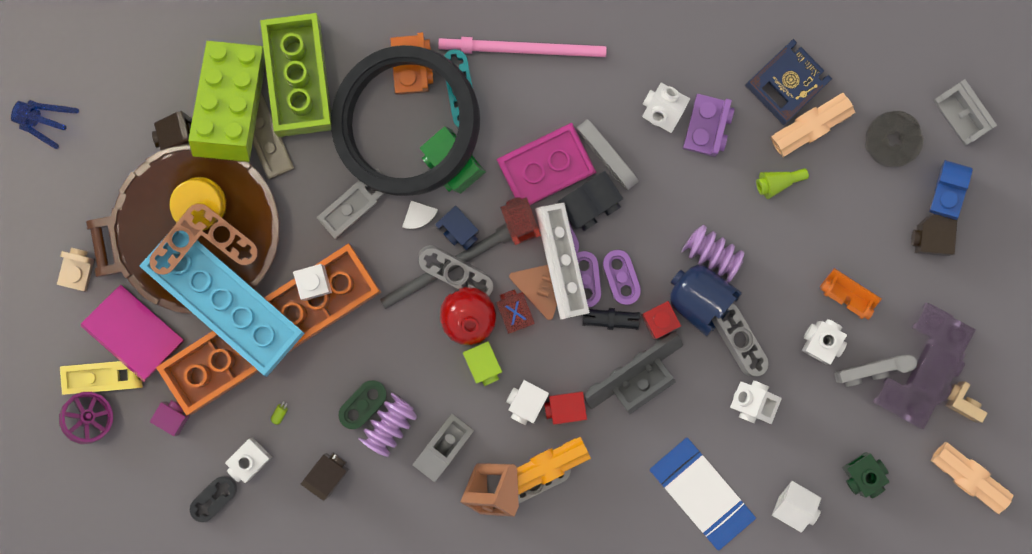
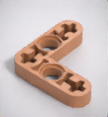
[149,204,257,275]

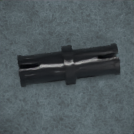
[582,308,640,330]

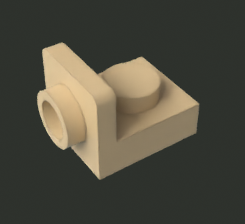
[57,248,95,292]
[946,381,987,423]

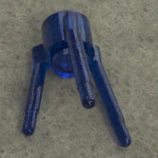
[11,100,79,149]

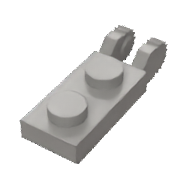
[317,168,385,239]
[834,355,918,387]

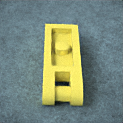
[60,361,143,395]

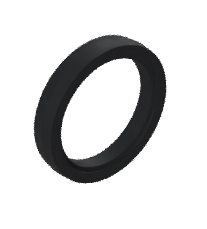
[331,45,480,196]

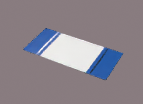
[650,438,756,550]

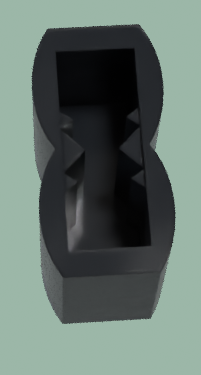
[558,171,623,231]

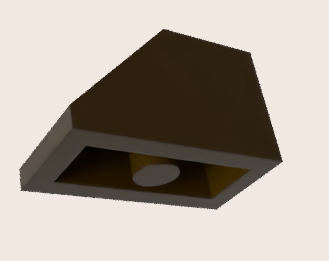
[152,111,192,150]
[911,213,957,256]
[301,452,349,501]

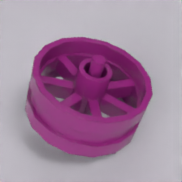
[59,392,113,444]

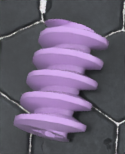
[681,225,744,283]
[358,392,417,457]

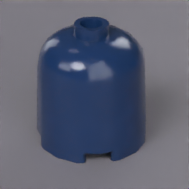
[670,265,742,337]

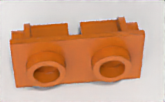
[820,268,882,320]

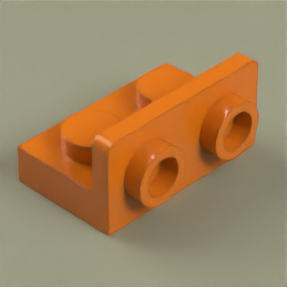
[390,32,434,95]

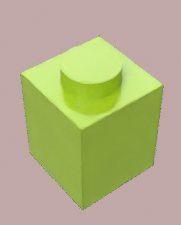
[463,341,502,386]

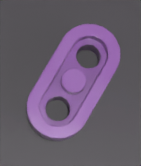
[603,250,641,305]
[576,251,601,308]

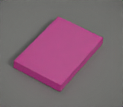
[496,123,596,210]
[81,284,183,382]

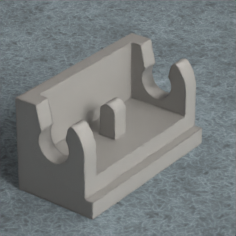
[933,79,997,146]

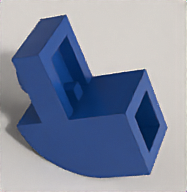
[929,160,973,220]

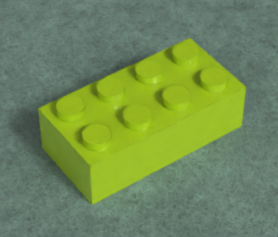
[260,13,331,137]
[188,41,266,162]

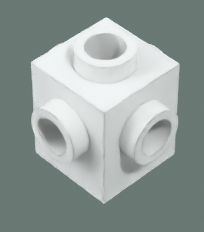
[642,83,690,133]
[801,319,847,365]
[730,380,782,424]

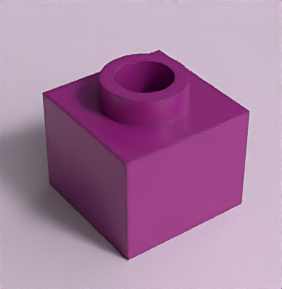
[149,400,190,436]

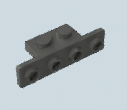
[584,332,683,414]

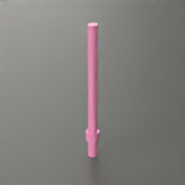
[438,37,606,57]

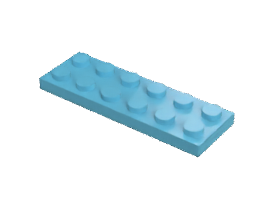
[140,231,305,377]

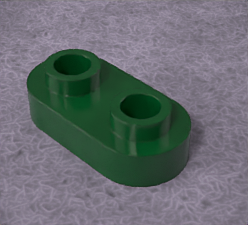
[338,380,387,429]

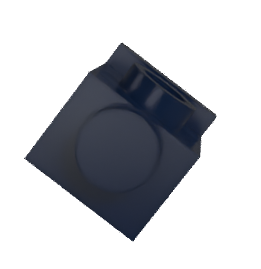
[435,205,479,250]

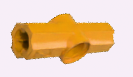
[517,437,591,495]

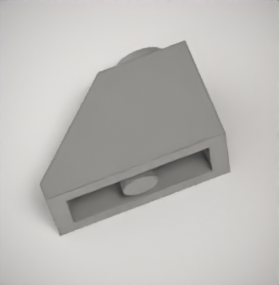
[413,414,474,482]

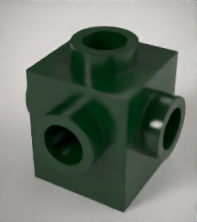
[842,452,889,498]

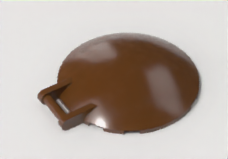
[86,144,280,314]

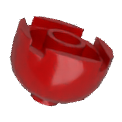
[440,287,496,345]

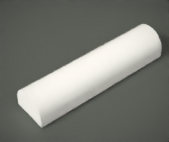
[535,203,589,320]

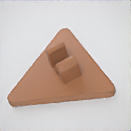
[509,265,557,320]

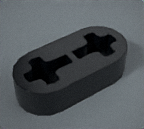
[190,476,237,522]

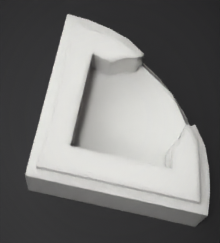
[402,201,438,229]

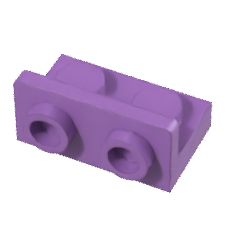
[683,94,735,157]

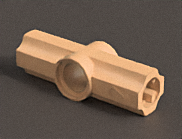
[770,93,856,157]
[930,442,1014,514]

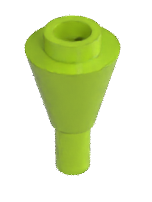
[756,168,809,199]

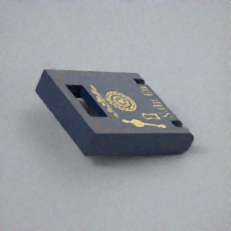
[745,39,832,125]

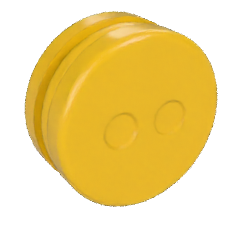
[170,177,226,231]

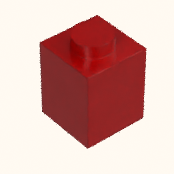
[641,301,681,339]
[544,391,587,425]

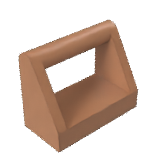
[461,463,519,517]

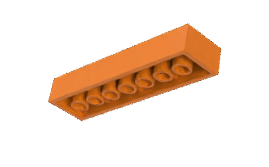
[156,243,382,416]

